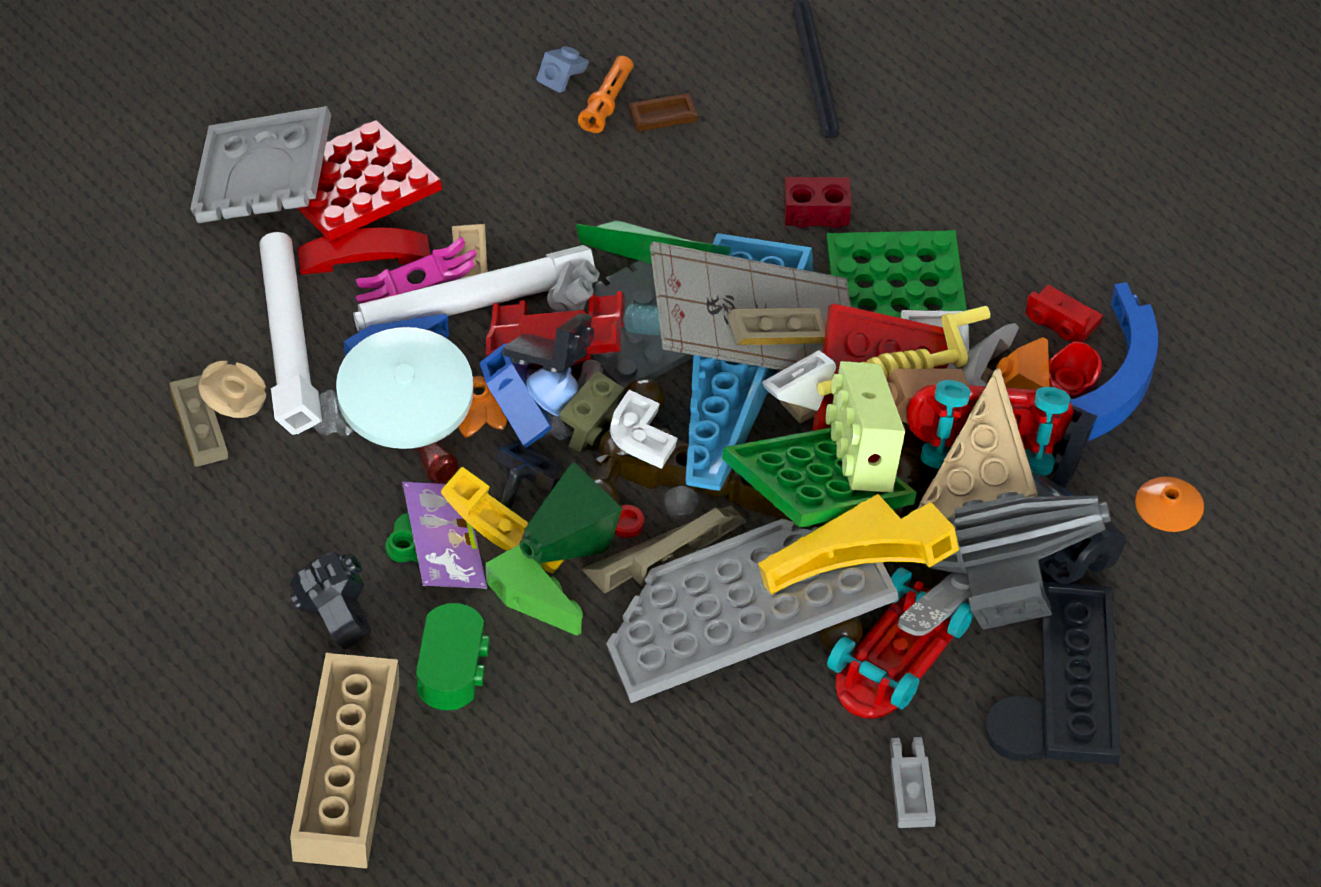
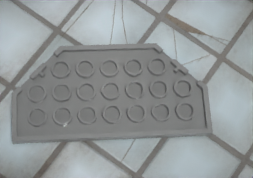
[606,519,899,703]

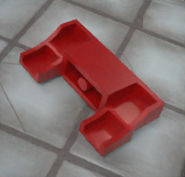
[485,291,625,368]

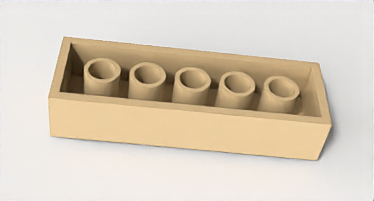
[290,653,400,868]

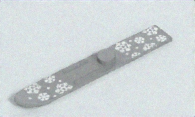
[897,572,972,636]

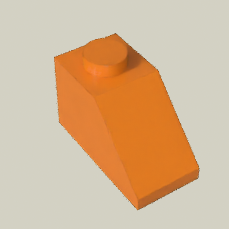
[996,337,1050,390]

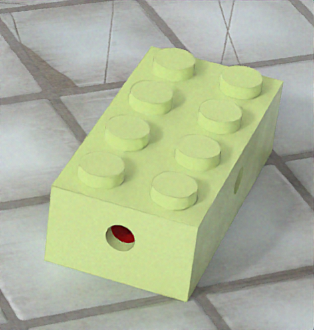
[826,361,905,492]

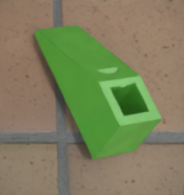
[486,545,583,635]

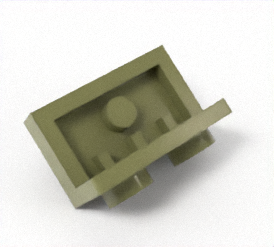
[559,371,624,452]

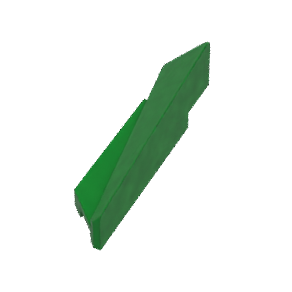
[576,220,731,264]

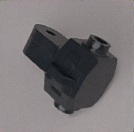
[290,552,371,650]

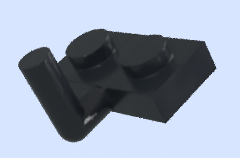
[495,440,567,508]

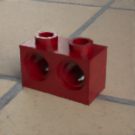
[784,177,851,228]

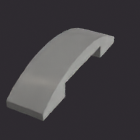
[957,323,1019,386]

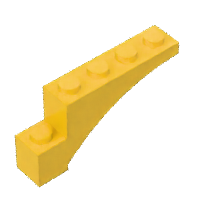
[758,494,959,595]

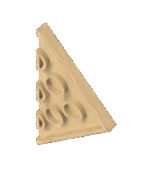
[917,368,1038,518]

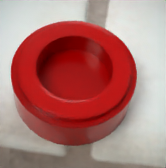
[614,505,644,538]

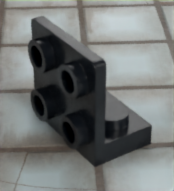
[1052,405,1098,488]

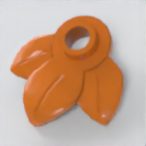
[458,376,507,438]

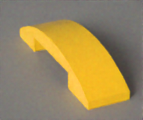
[441,467,564,573]

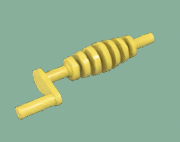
[817,306,990,396]

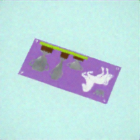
[402,482,487,589]

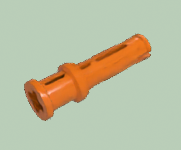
[578,56,634,133]

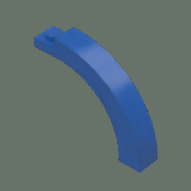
[1070,282,1158,441]

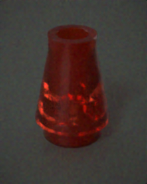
[417,442,458,484]

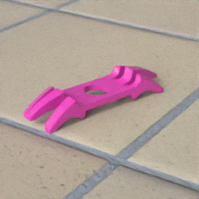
[355,237,477,303]

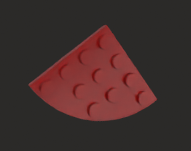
[812,303,949,431]

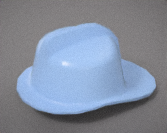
[526,367,579,417]

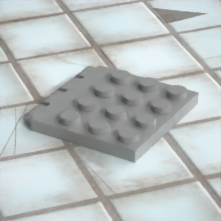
[190,106,331,223]

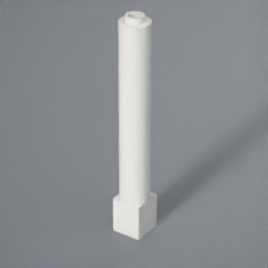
[259,232,322,435]
[353,245,598,332]

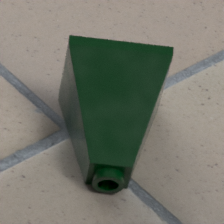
[519,462,623,564]

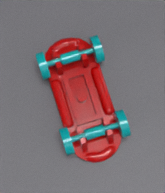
[906,380,1073,475]
[827,567,974,719]

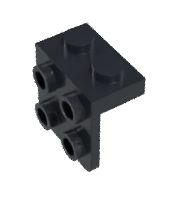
[502,313,594,373]

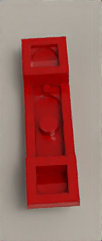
[298,228,430,275]

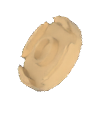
[198,361,266,418]

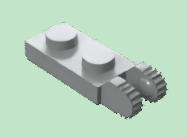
[890,737,936,828]

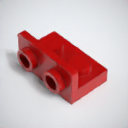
[1025,285,1103,342]

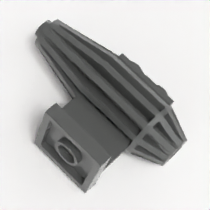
[931,492,1111,630]

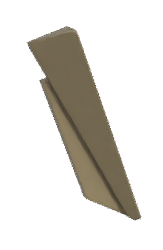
[582,505,746,594]

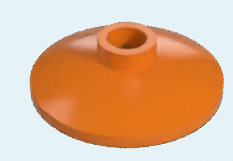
[1135,477,1204,532]

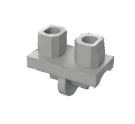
[547,260,600,312]

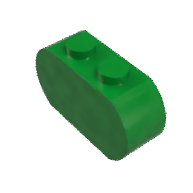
[416,603,490,710]

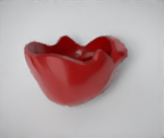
[1049,341,1102,399]

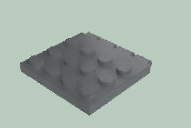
[553,260,694,396]

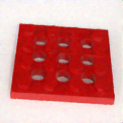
[297,120,442,241]

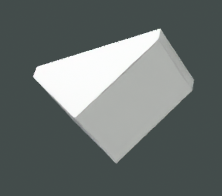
[762,350,836,411]

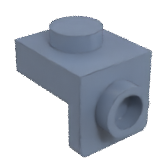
[536,46,589,93]

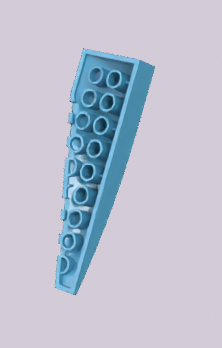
[686,233,814,491]

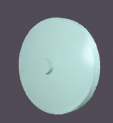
[336,327,473,449]

